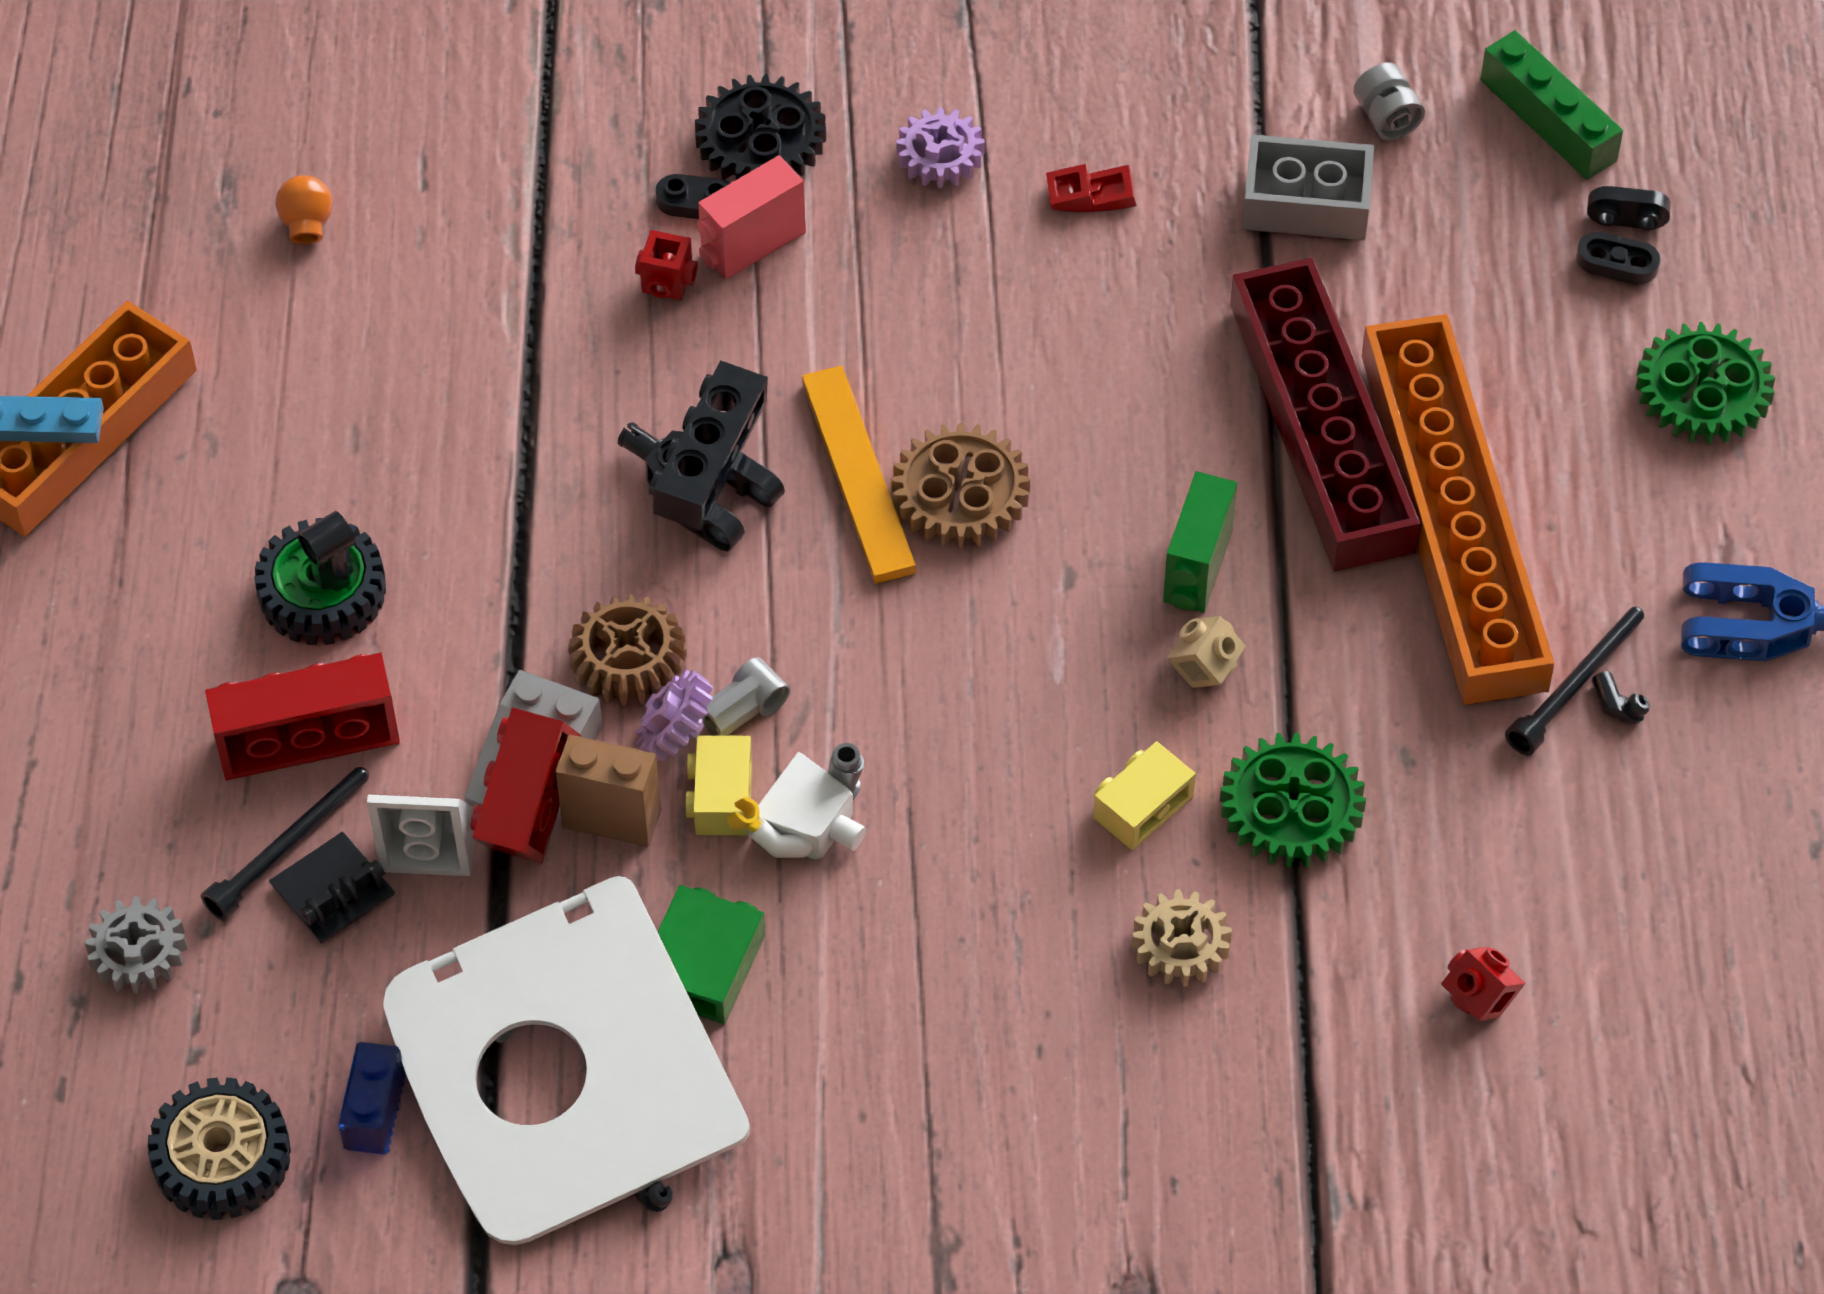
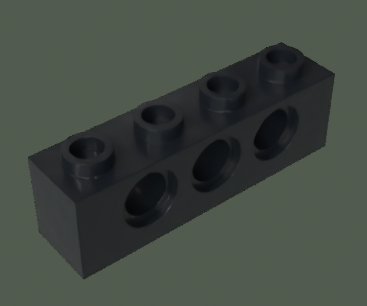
[649,360,768,531]

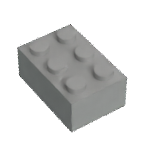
[1242,134,1374,240]

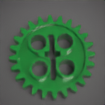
[1635,322,1775,444]
[1220,732,1366,868]

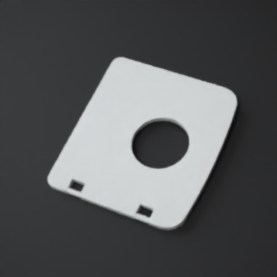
[383,876,750,1245]

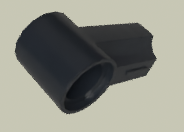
[297,511,356,591]

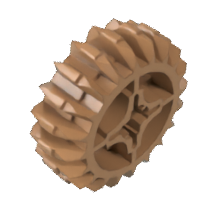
[568,593,687,707]

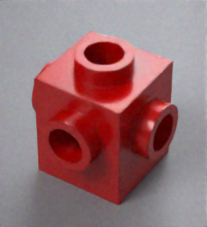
[635,230,698,301]
[1441,947,1526,1021]

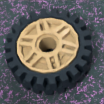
[147,1077,291,1220]

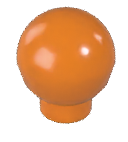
[275,175,333,244]

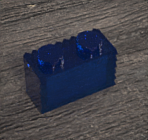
[338,1042,406,1155]

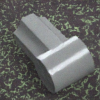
[702,657,790,736]

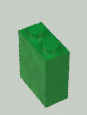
[1163,471,1237,613]
[657,885,766,1025]

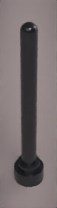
[1505,606,1644,756]
[200,767,369,921]

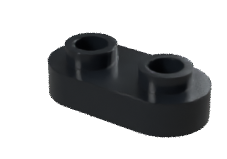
[655,174,730,219]
[1587,186,1671,230]
[1576,232,1660,284]

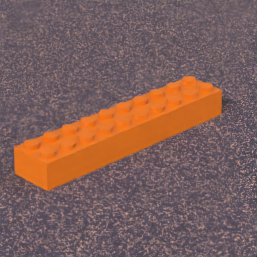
[1361,314,1555,705]

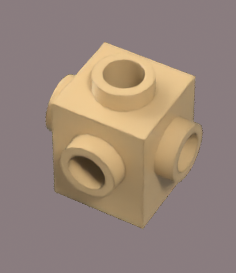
[1167,616,1246,688]

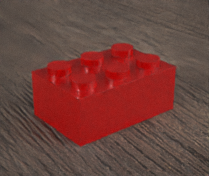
[470,707,581,864]

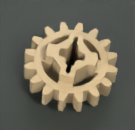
[1132,889,1232,987]

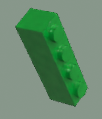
[1480,30,1623,180]

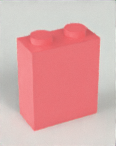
[697,155,806,280]

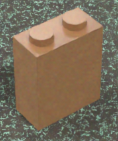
[556,734,661,847]

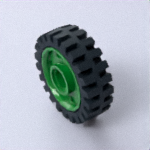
[254,518,386,645]

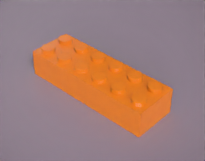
[0,300,197,537]

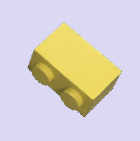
[686,735,752,836]
[1093,741,1196,851]

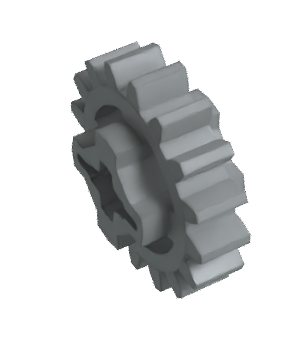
[85,896,187,993]

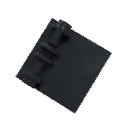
[269,831,395,944]

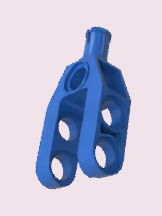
[1681,562,1824,661]

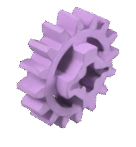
[896,107,985,188]
[636,670,713,762]

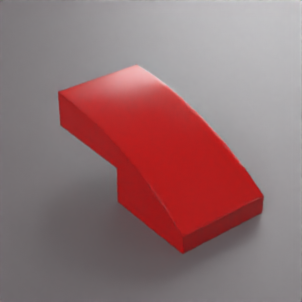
[1046,164,1137,212]

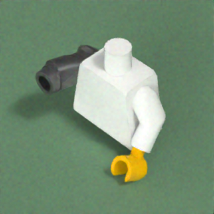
[727,743,866,860]

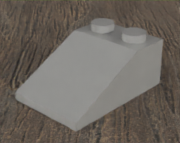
[464,669,603,806]

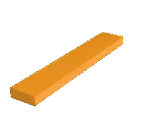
[802,365,916,584]

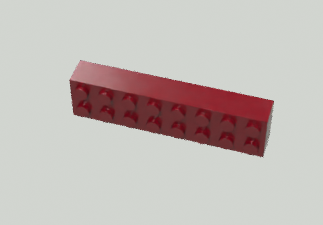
[1230,257,1420,572]

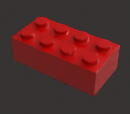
[205,652,400,781]

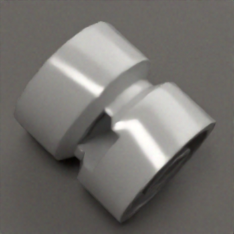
[1353,63,1425,140]

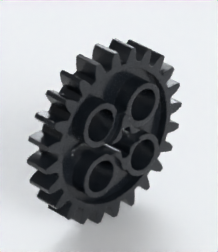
[695,74,827,180]

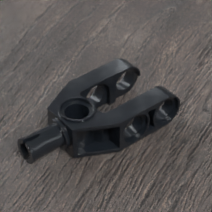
[617,422,785,552]

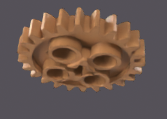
[891,423,1031,548]

